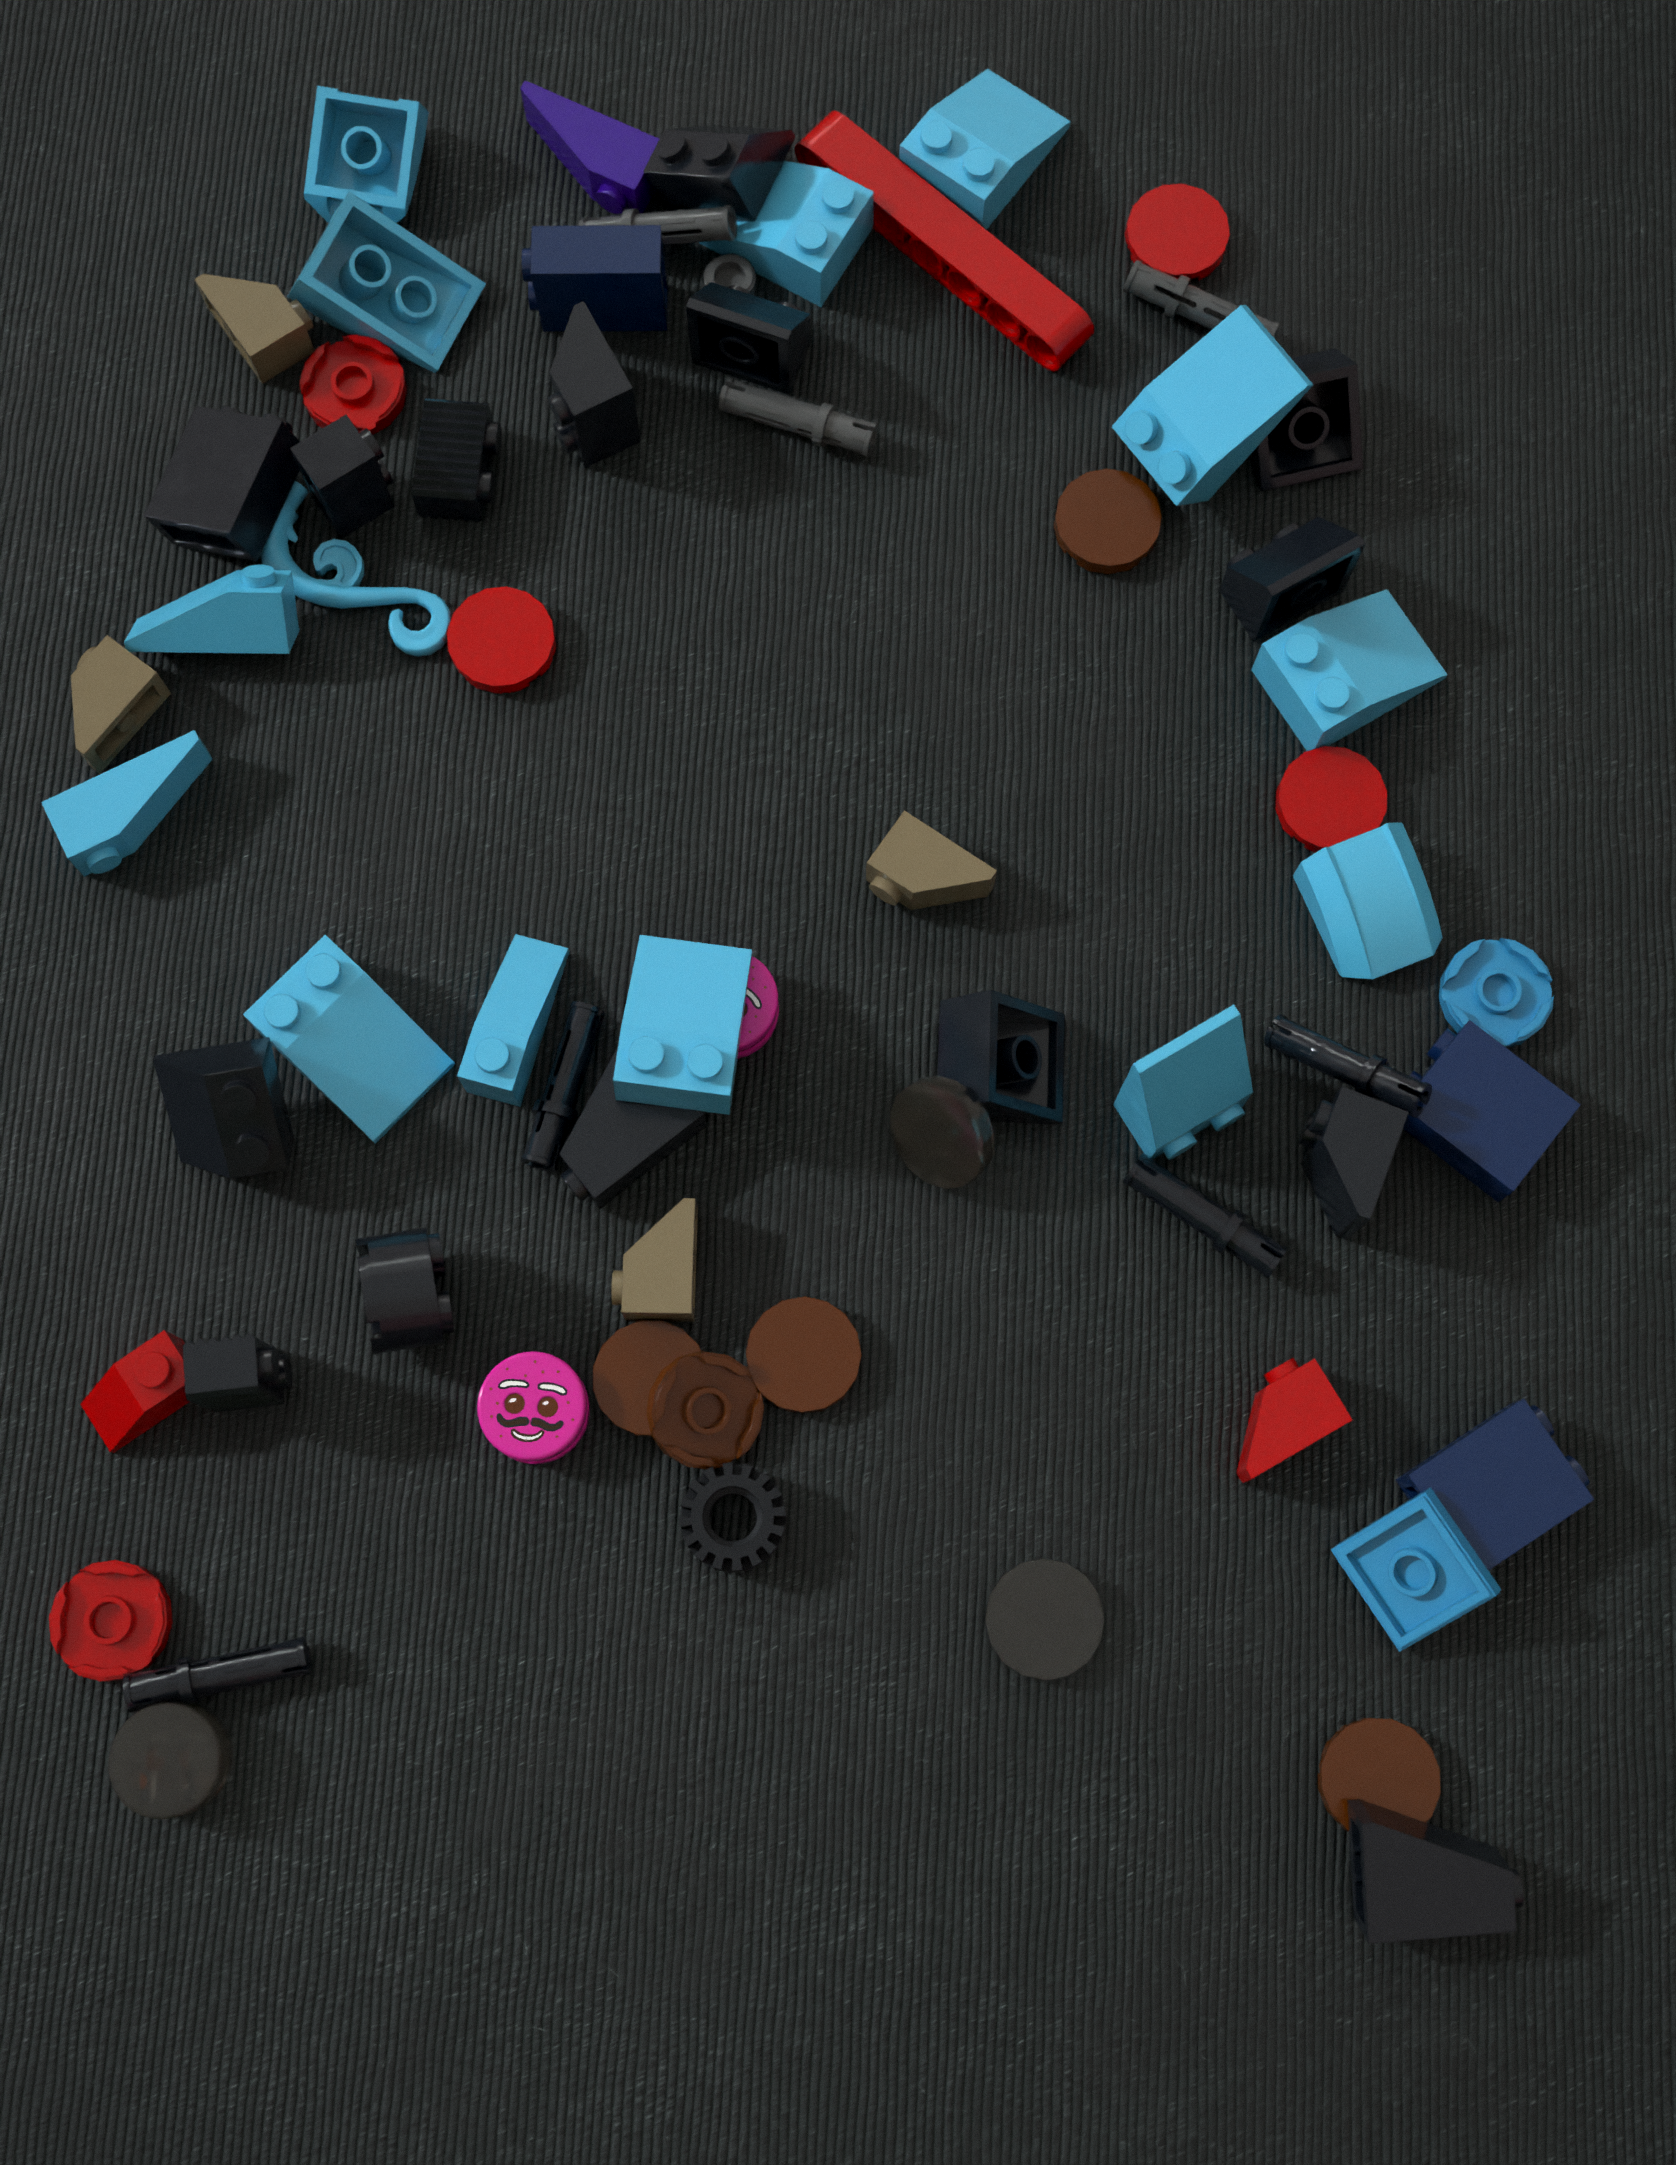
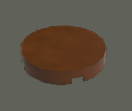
[1054,468,1162,574]
[746,1296,862,1413]
[593,1321,701,1437]
[646,1351,764,1470]
[1318,1718,1441,1832]

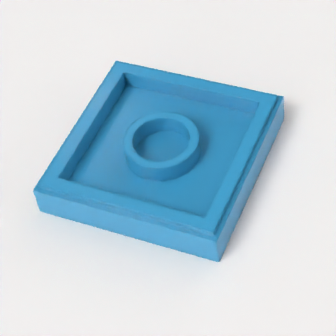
[1331,1487,1501,1652]

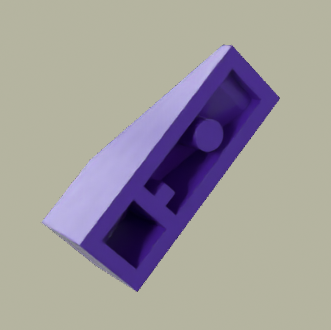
[520,80,659,214]

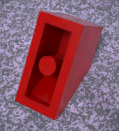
[80,1330,190,1453]
[1236,1357,1353,1484]

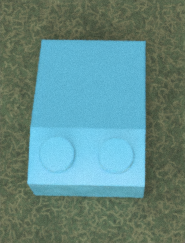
[899,69,1070,230]
[698,161,874,307]
[287,191,486,373]
[1112,305,1313,506]
[1251,589,1448,751]
[243,935,455,1144]
[613,935,752,1115]
[1113,1005,1253,1160]

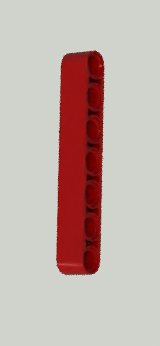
[794,111,1094,371]

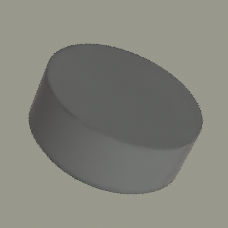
[704,254,756,296]

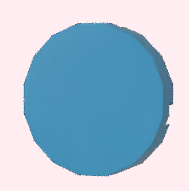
[1439,938,1554,1048]

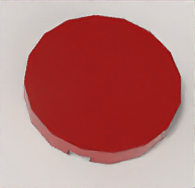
[1125,184,1230,281]
[300,334,408,435]
[447,586,556,694]
[1275,746,1387,853]
[49,1560,173,1681]

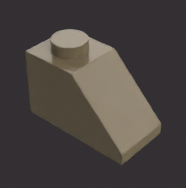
[194,274,315,384]
[71,635,171,774]
[866,810,997,910]
[611,1198,698,1322]

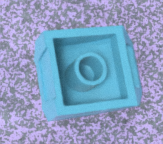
[304,86,429,223]
[1293,822,1443,979]

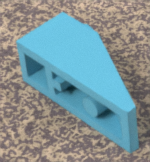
[124,564,299,654]
[41,730,213,876]
[457,934,570,1107]

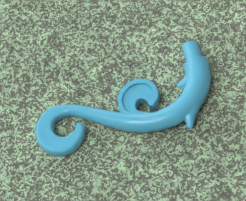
[260,481,451,657]

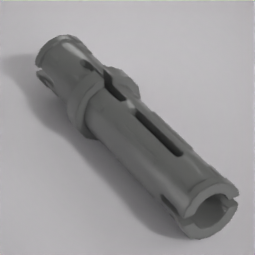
[578,205,737,245]
[1123,260,1280,337]
[719,377,879,457]

